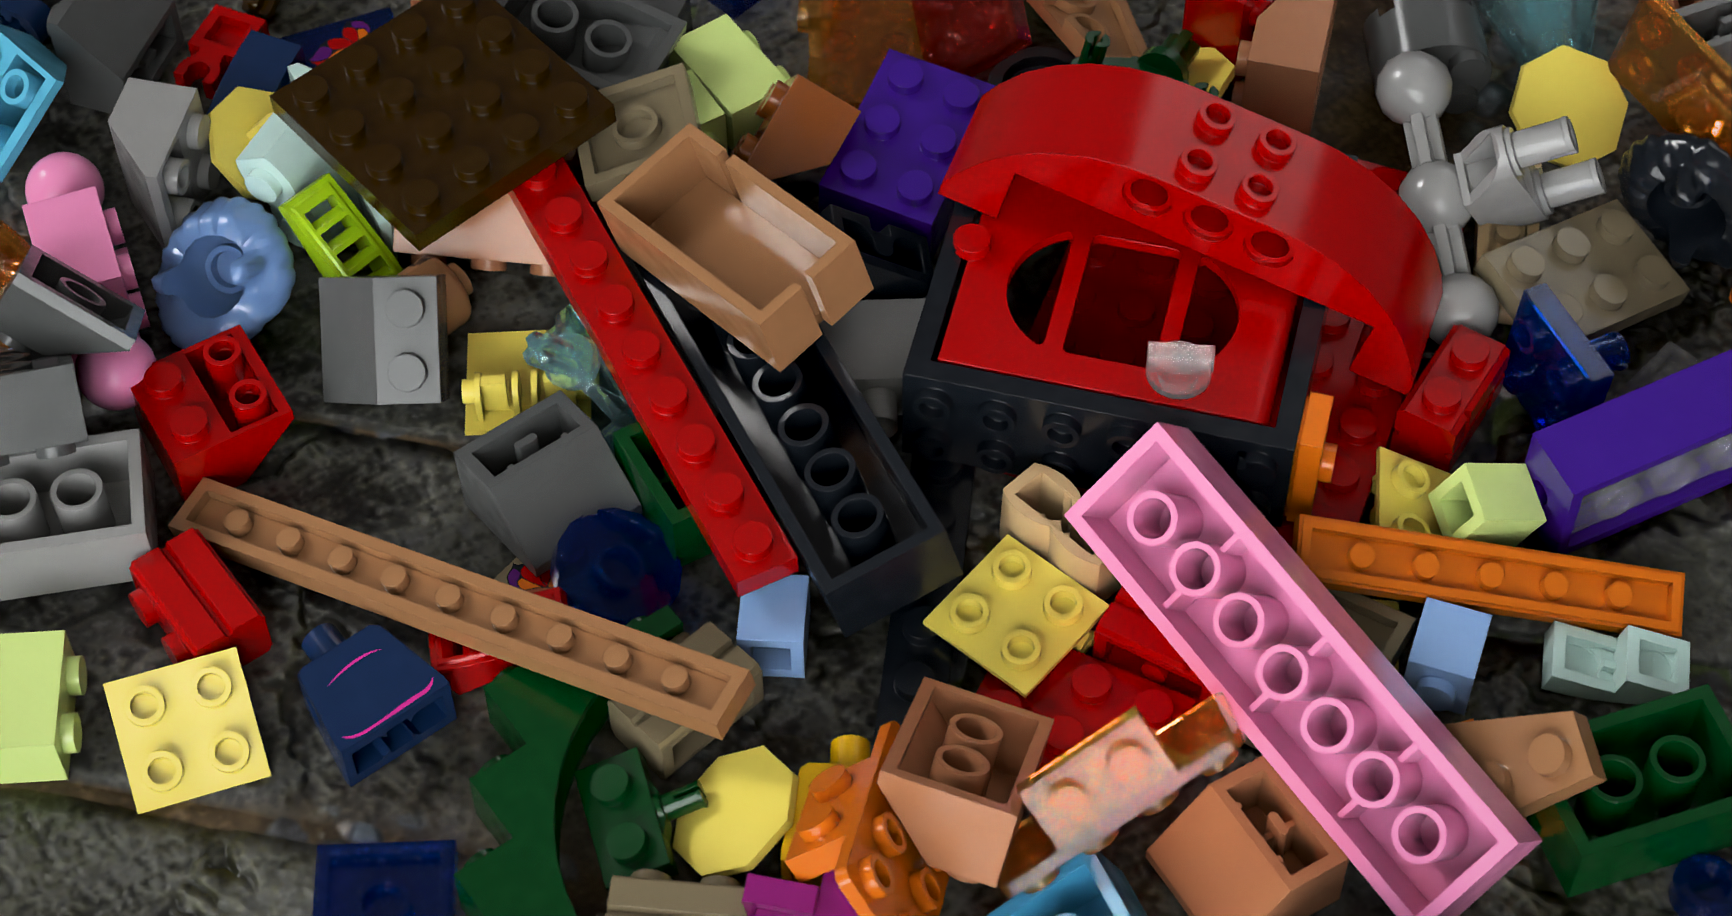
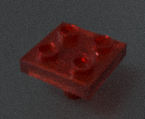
[911,0,1032,77]

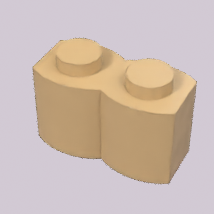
[999,463,1122,601]

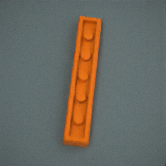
[1292,514,1685,639]

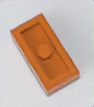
[1284,392,1338,522]

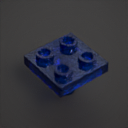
[1503,283,1630,431]

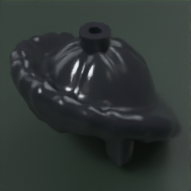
[1618,132,1732,269]

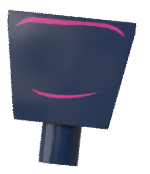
[297,623,457,787]

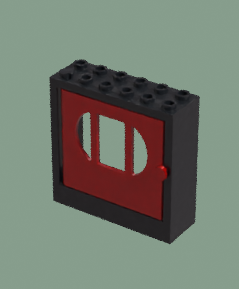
[902,154,1358,528]

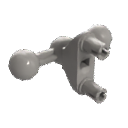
[1376,51,1607,345]

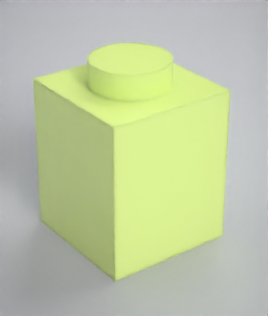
[1428,463,1547,547]

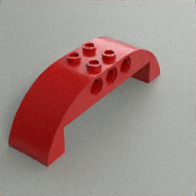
[938,63,1443,395]

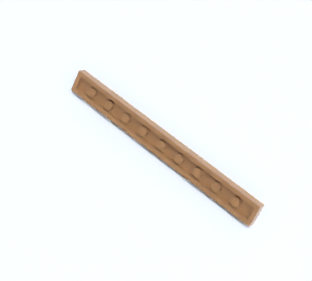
[168,477,756,740]

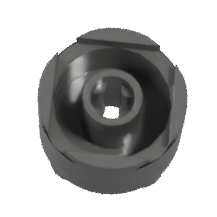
[1362,0,1492,114]

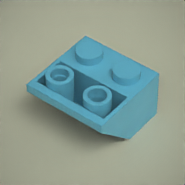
[0,24,67,183]

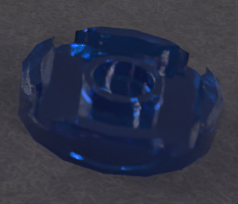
[550,508,682,626]

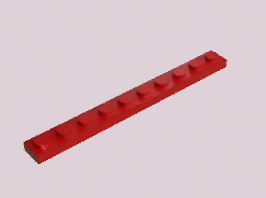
[508,157,799,597]

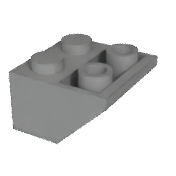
[108,77,221,249]

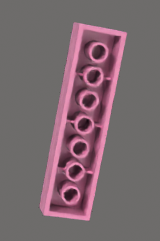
[1064,422,1543,916]

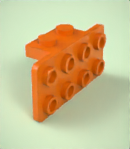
[785,720,950,916]

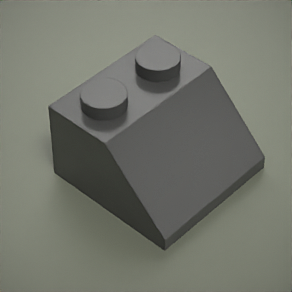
[319,274,450,405]

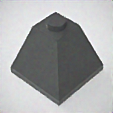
[0,245,145,356]

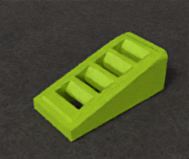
[278,173,403,277]

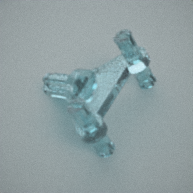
[522,305,637,453]

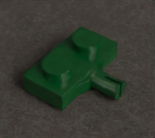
[574,747,709,892]

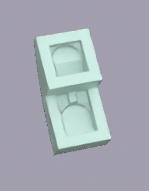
[1541,621,1690,705]

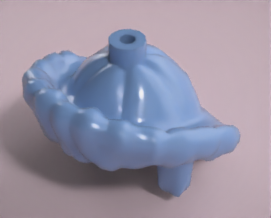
[151,196,296,349]

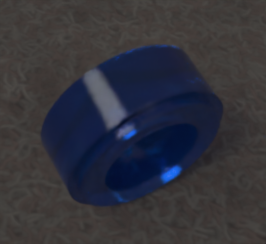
[1668,854,1732,916]

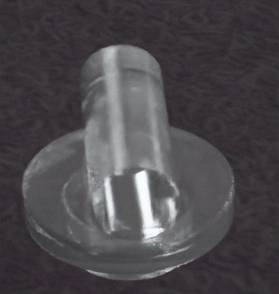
[1145,341,1215,399]

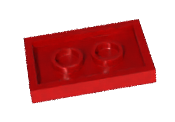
[976,649,1197,818]

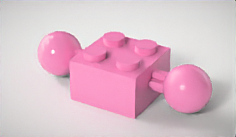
[22,152,156,411]

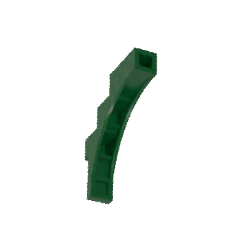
[453,604,683,916]

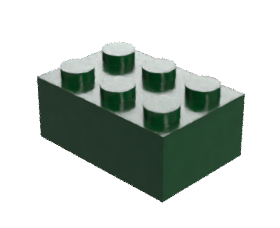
[1526,684,1732,898]

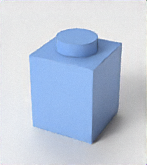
[736,575,810,678]
[1404,597,1492,715]

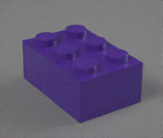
[819,49,996,261]

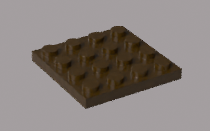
[269,0,617,251]

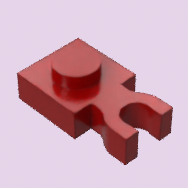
[173,4,270,99]

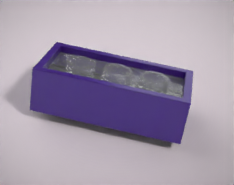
[1524,349,1732,555]

